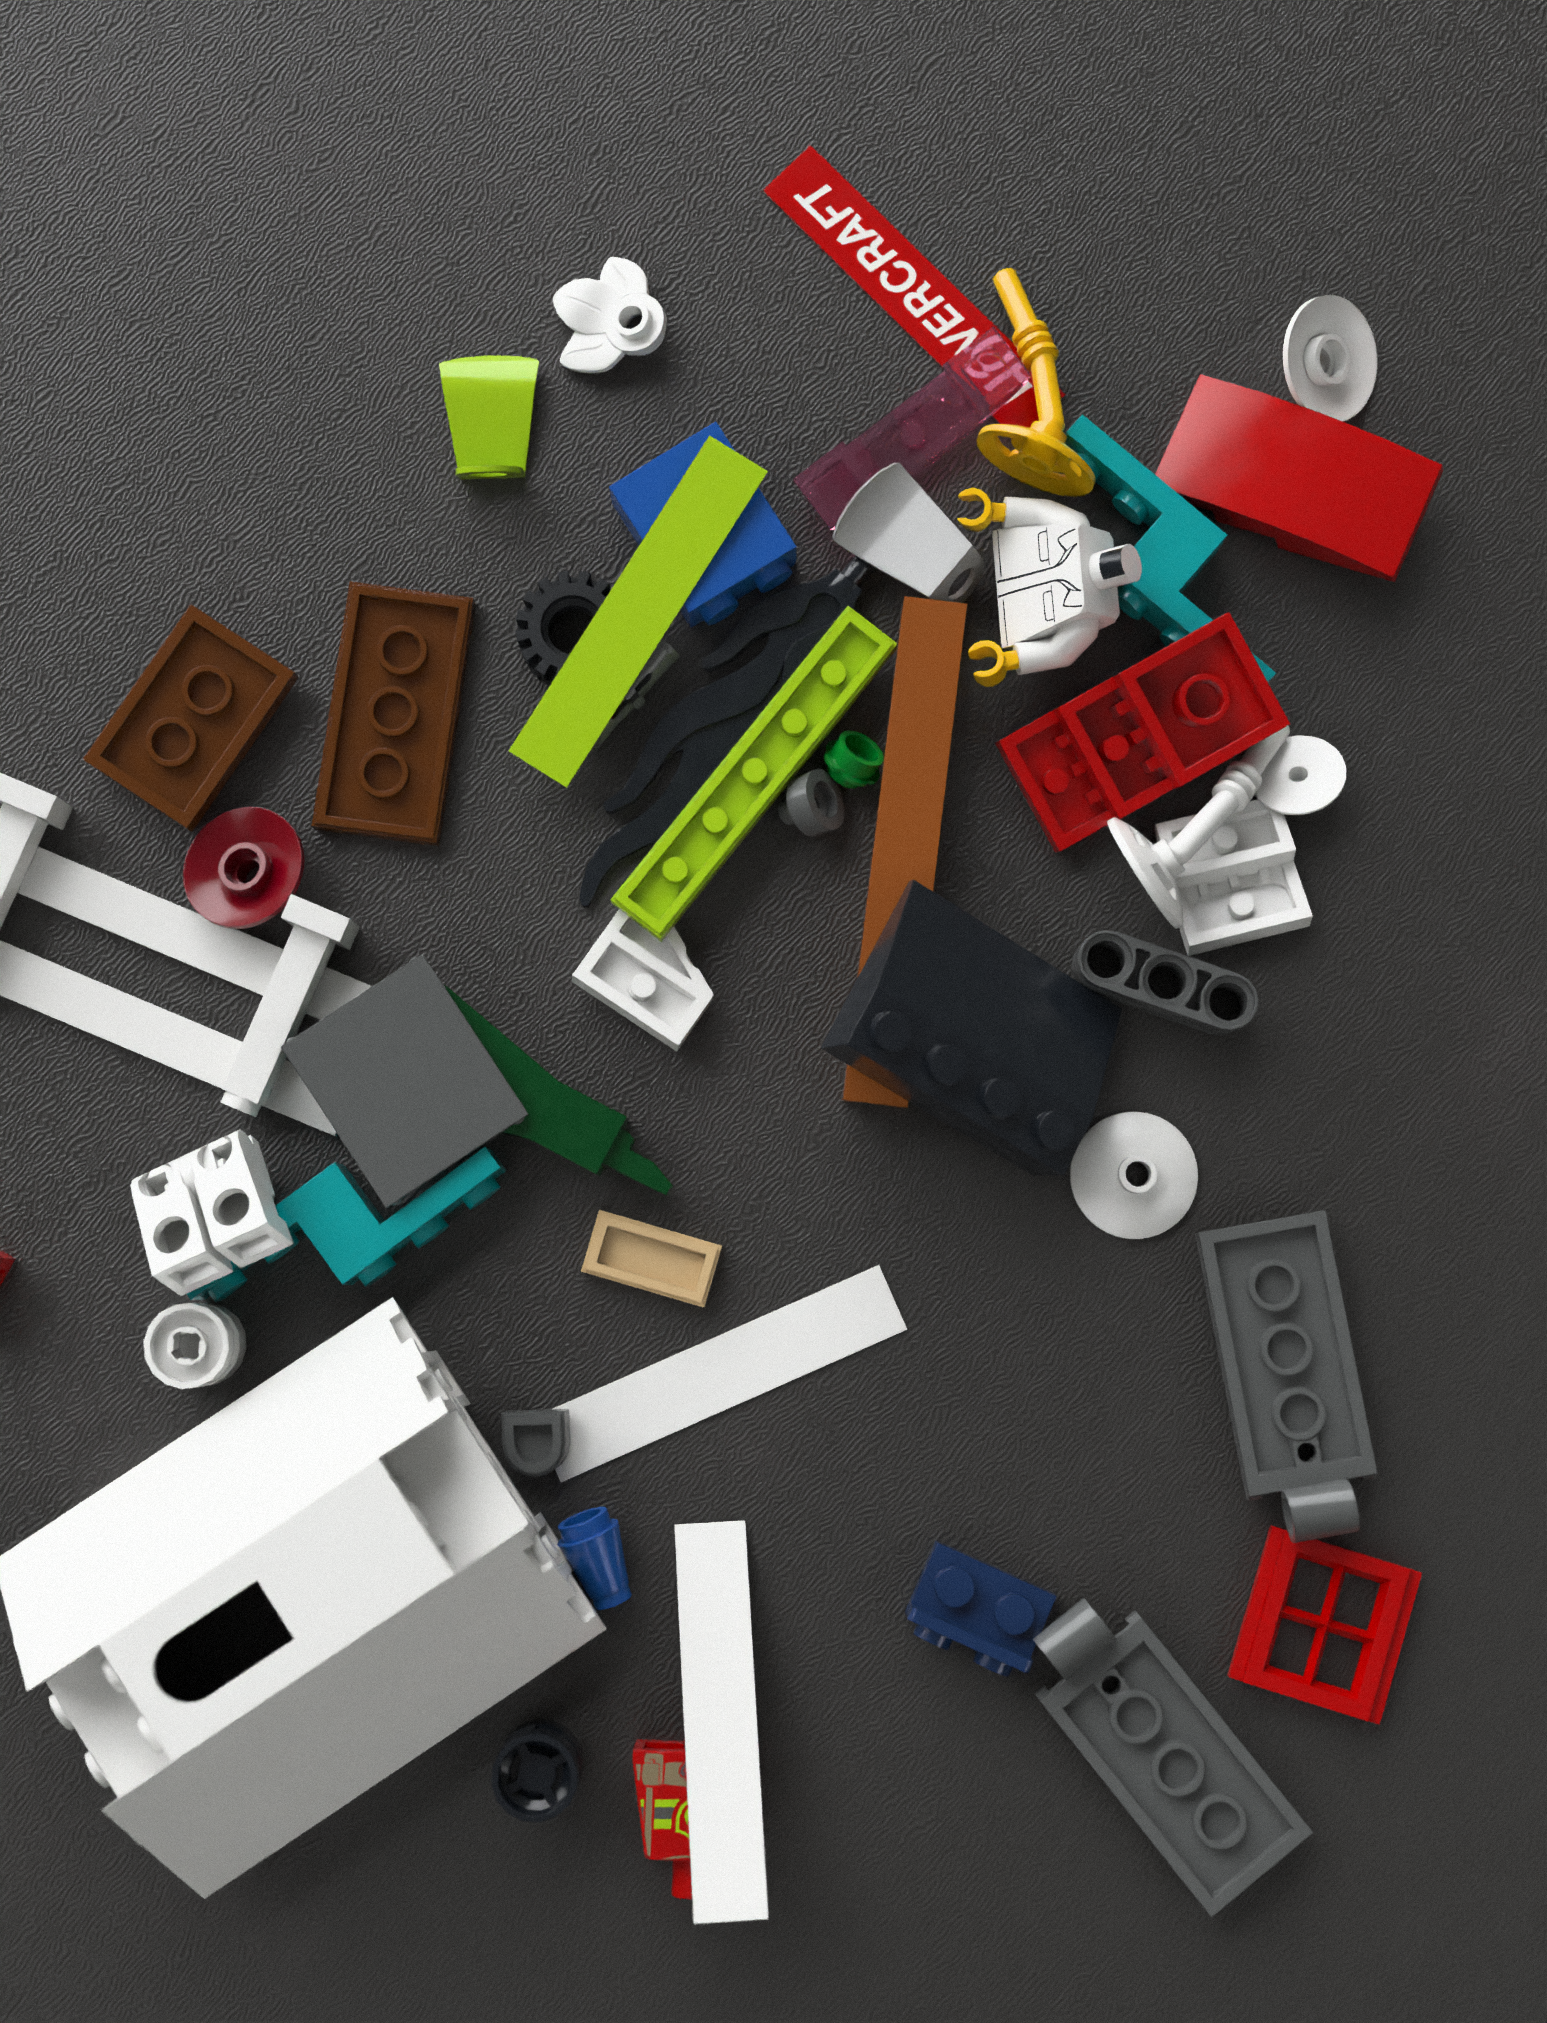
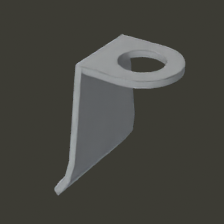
[832,462,985,603]

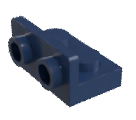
[905,1541,1057,1677]

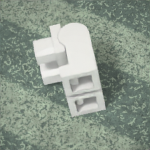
[131,1129,294,1296]

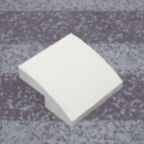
[1155,799,1313,956]

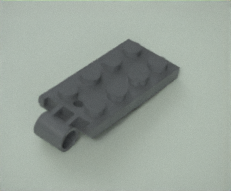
[1195,1210,1378,1543]
[1033,1598,1313,1917]

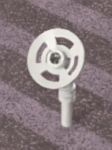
[1107,726,1290,929]

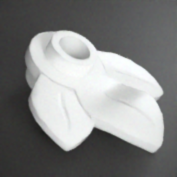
[553,257,667,373]

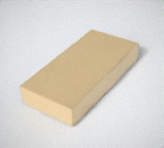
[581,1210,722,1308]

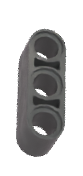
[1071,930,1258,1036]

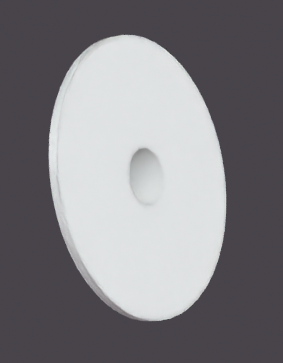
[1255,735,1346,815]

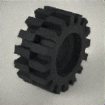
[515,571,611,686]

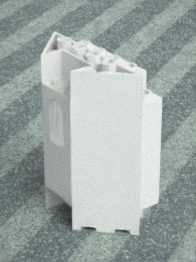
[0,1297,606,1899]

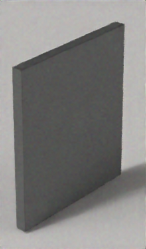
[280,954,529,1208]

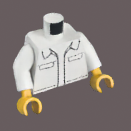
[957,488,1142,687]

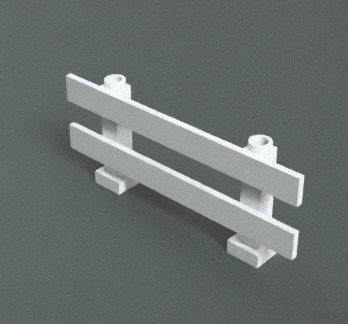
[0,773,372,1137]

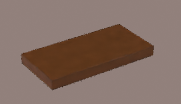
[312,581,476,846]

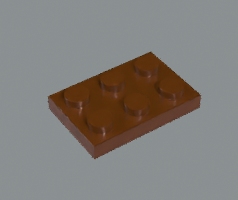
[83,604,299,832]

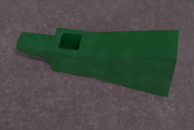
[444,985,673,1196]

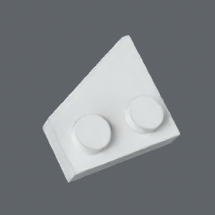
[572,909,714,1052]

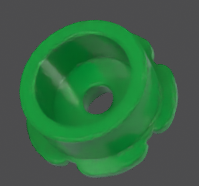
[824,731,884,789]

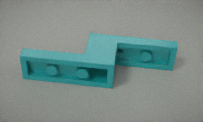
[1065,414,1276,683]
[187,1147,507,1303]

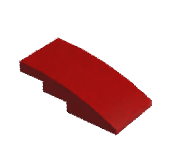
[1155,374,1444,582]
[995,612,1290,853]

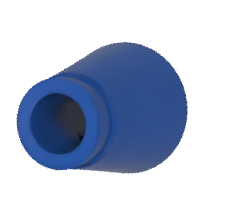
[557,1506,632,1610]

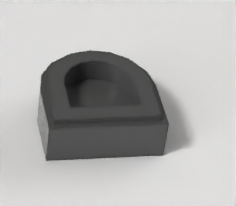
[501,1409,570,1477]

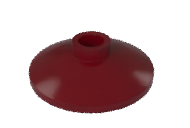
[183,807,305,929]

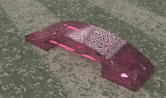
[793,326,1031,531]

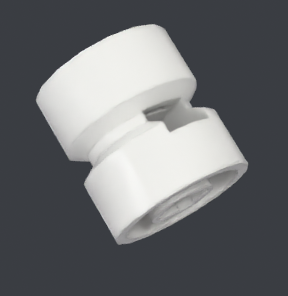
[144,1303,247,1389]

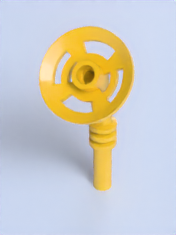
[976,268,1096,497]

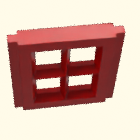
[1227,1525,1422,1725]

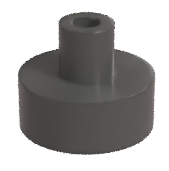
[778,769,845,837]

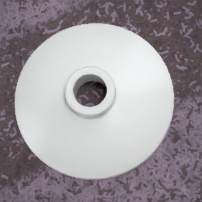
[1283,295,1377,421]
[1070,1112,1198,1239]

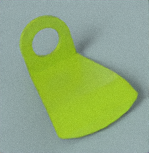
[439,355,539,479]

